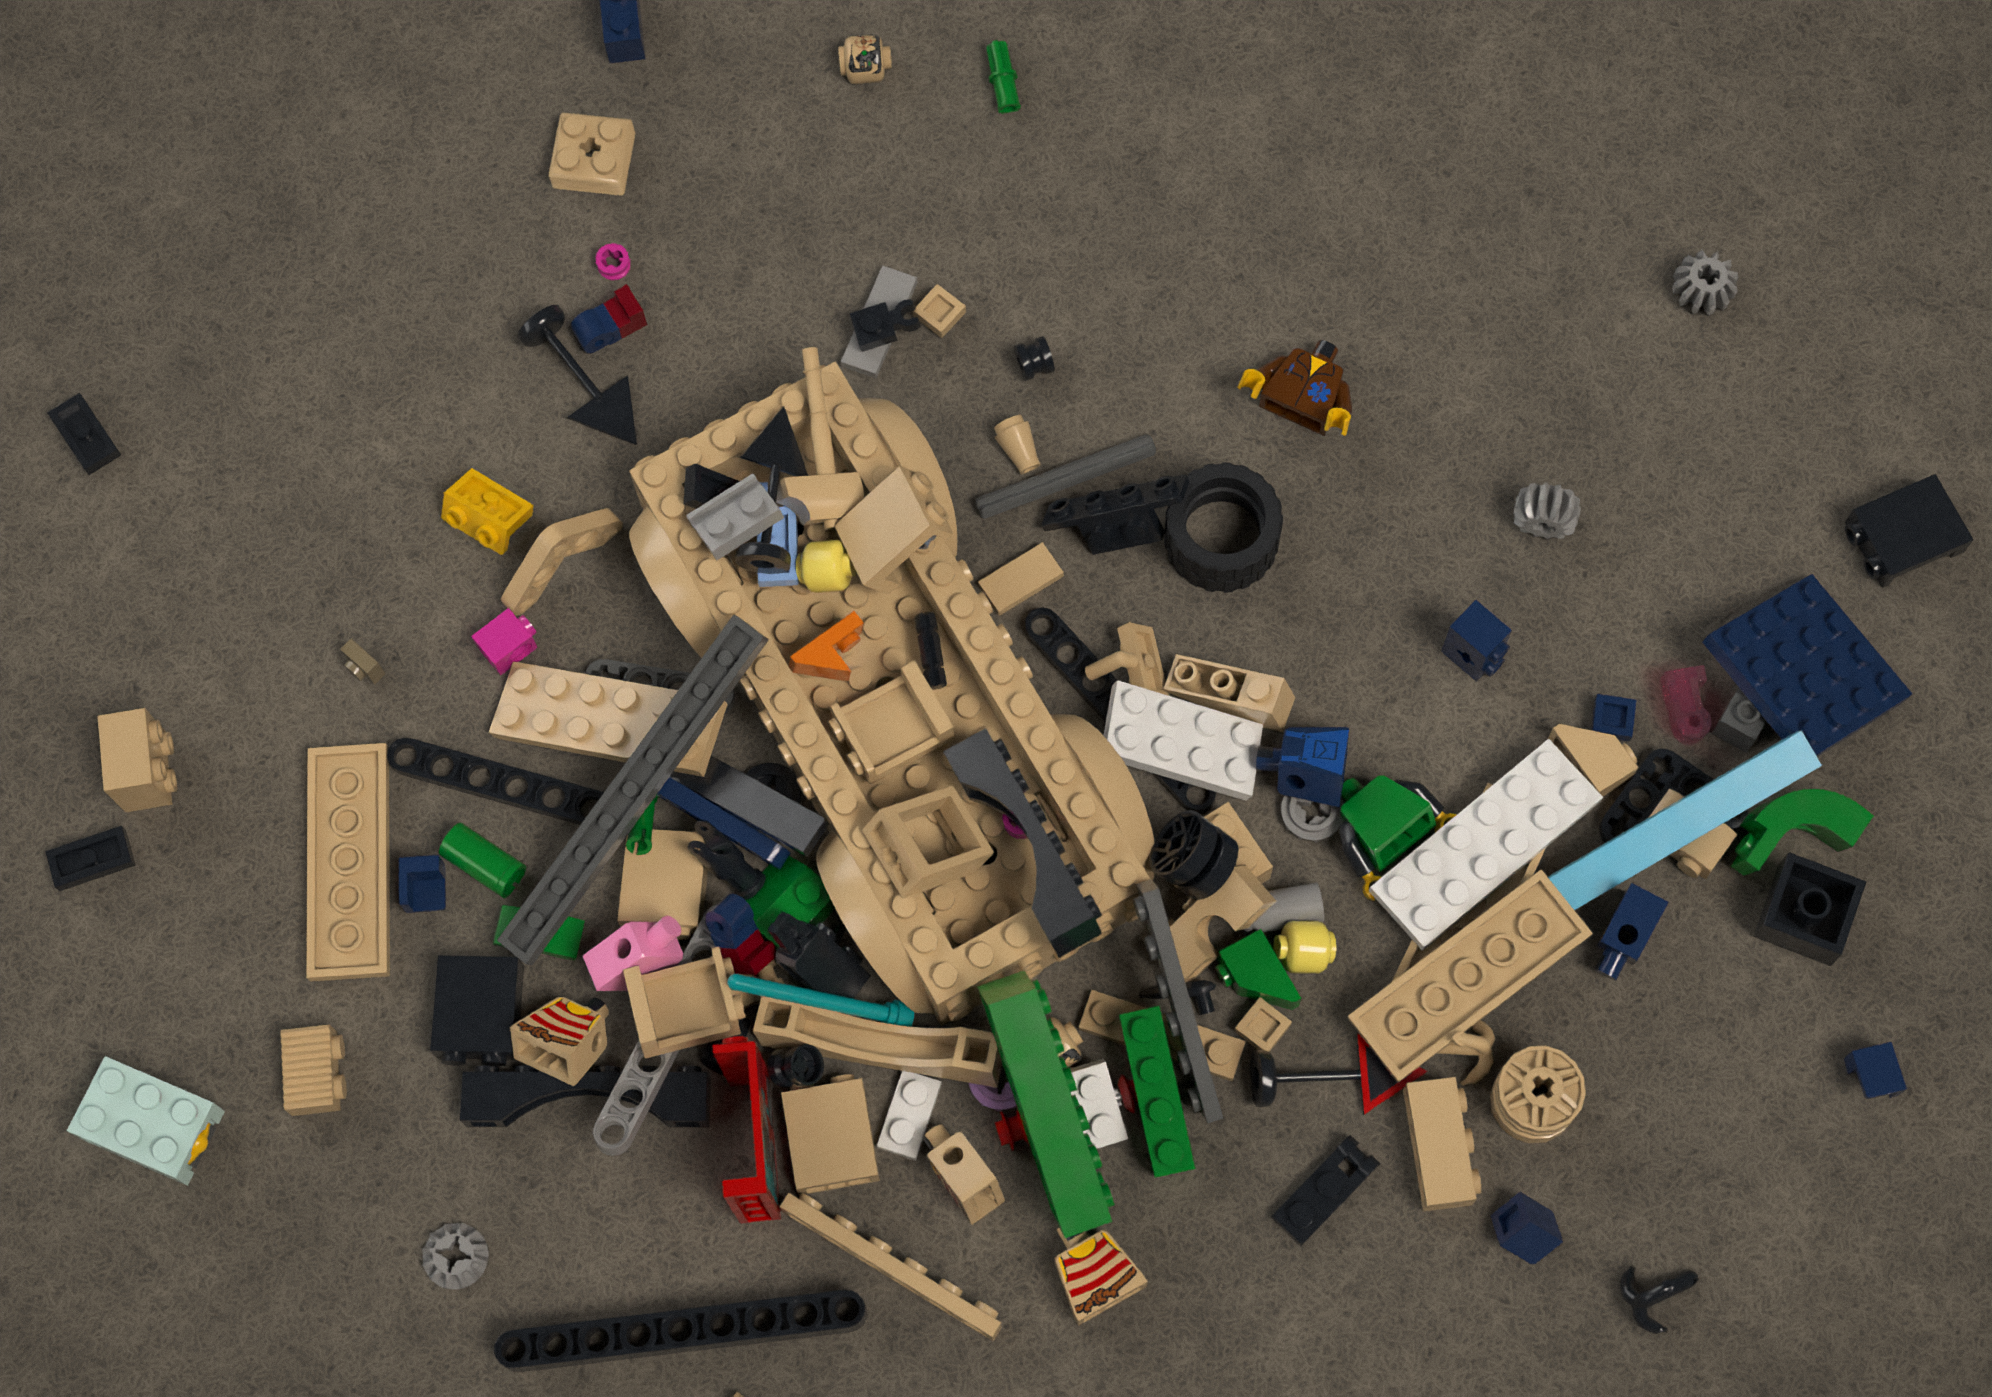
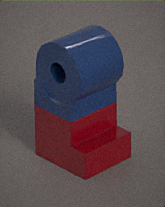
[570,284,647,354]
[705,894,777,976]

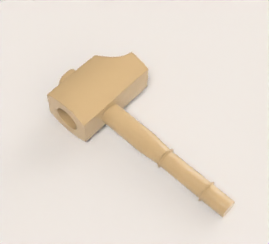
[776,347,864,530]

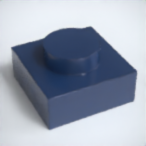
[1591,694,1637,742]

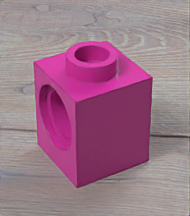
[471,608,538,676]

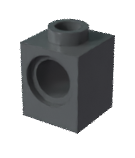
[1711,688,1766,753]

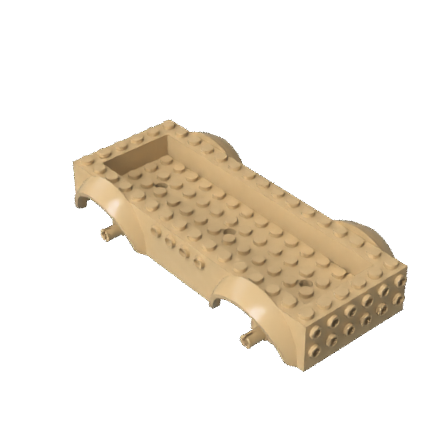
[629,361,1155,1026]

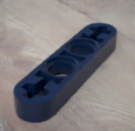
[657,777,791,870]

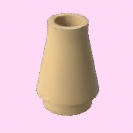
[994,415,1041,475]

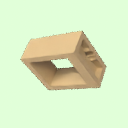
[862,785,994,898]

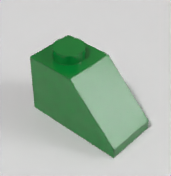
[1215,929,1302,1010]

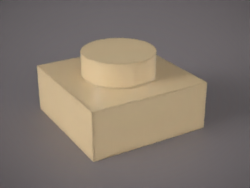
[913,284,966,338]
[1234,997,1292,1052]

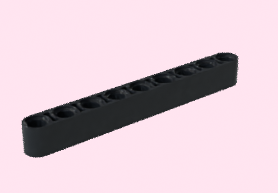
[494,1290,868,1372]

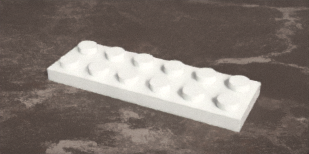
[1369,739,1603,951]

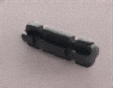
[914,612,947,690]

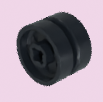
[1150,810,1238,900]

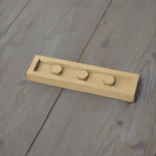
[1079,990,1246,1082]

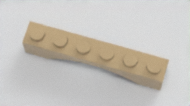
[753,996,1002,1088]

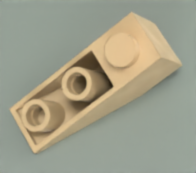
[1163,654,1295,732]

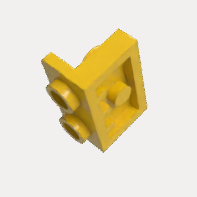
[441,468,534,555]

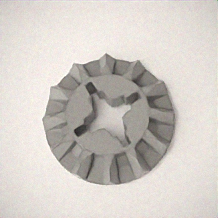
[1281,795,1344,843]
[422,1222,489,1290]

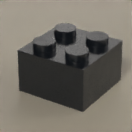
[1753,852,1867,966]

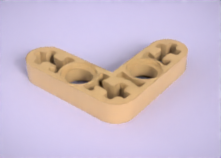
[501,508,623,616]

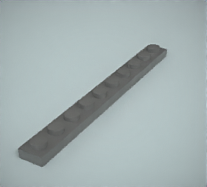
[497,614,769,965]

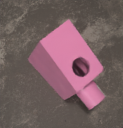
[583,916,683,991]

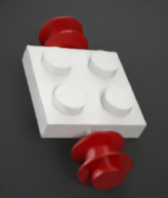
[994,1059,1138,1151]

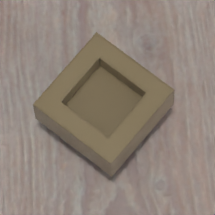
[340,639,385,685]

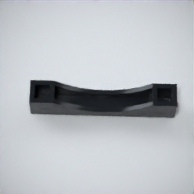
[943,728,1103,958]
[460,1065,711,1127]

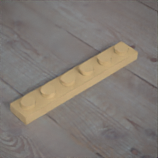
[780,1193,1002,1341]

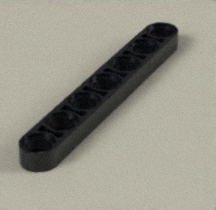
[1025,607,1216,814]
[387,738,627,838]

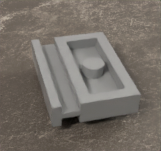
[686,473,784,560]

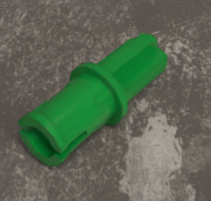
[986,40,1021,114]

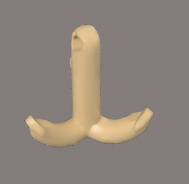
[1437,1020,1495,1086]

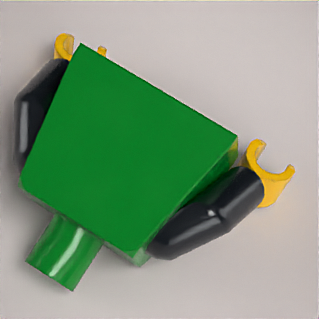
[1339,775,1456,901]

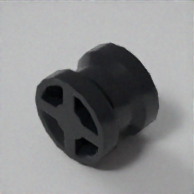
[1014,336,1055,381]

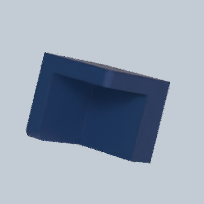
[399,855,446,913]
[1844,1042,1907,1099]
[1490,1192,1563,1265]

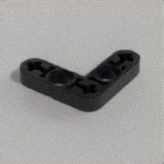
[1599,748,1748,843]

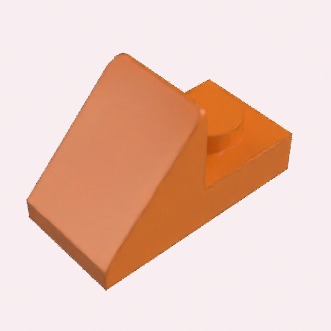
[789,611,864,681]

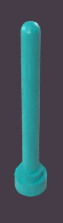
[727,974,914,1027]

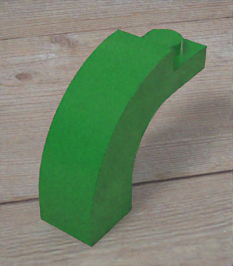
[1731,789,1874,876]

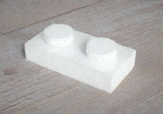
[877,1071,942,1161]

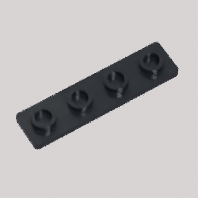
[1041,474,1190,555]

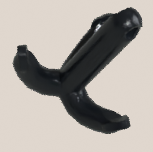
[1620,1266,1699,1334]

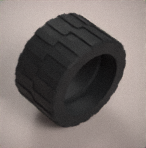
[1164,462,1283,593]

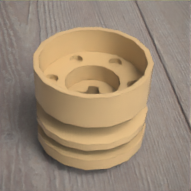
[1490,1046,1586,1143]

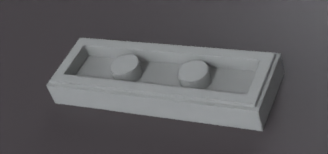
[841,266,918,379]

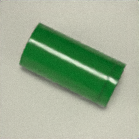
[438,822,527,898]

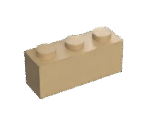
[1403,1077,1481,1212]

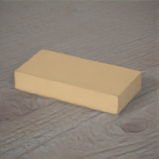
[978,542,1064,616]

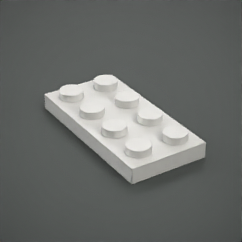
[1103,680,1263,801]

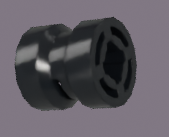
[768,1044,824,1088]

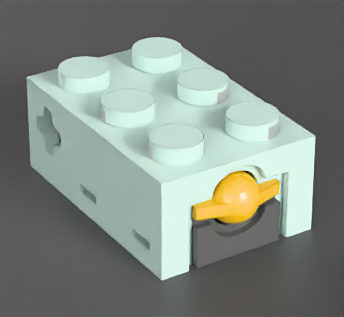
[67,1056,225,1186]

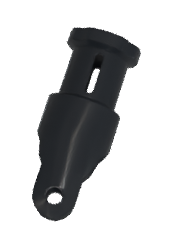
[688,820,766,900]

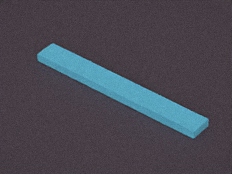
[1548,730,1822,910]

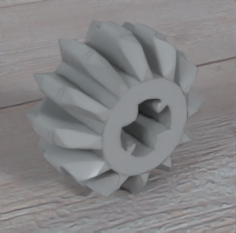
[1672,250,1738,317]
[1513,482,1581,540]

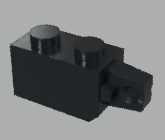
[768,911,871,1013]

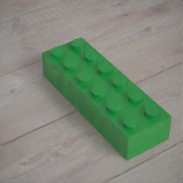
[977,970,1115,1238]

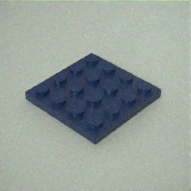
[1702,574,1912,757]

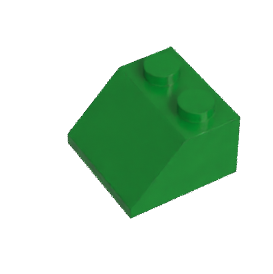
[746,856,835,950]

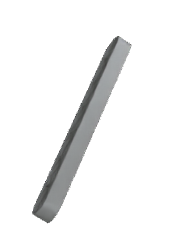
[593,905,716,1156]

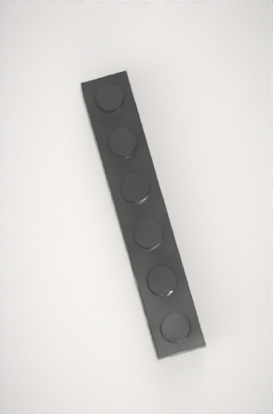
[1133,879,1223,1123]

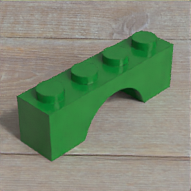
[1119,1006,1196,1178]

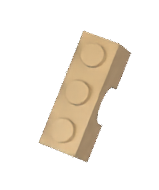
[1168,865,1277,983]

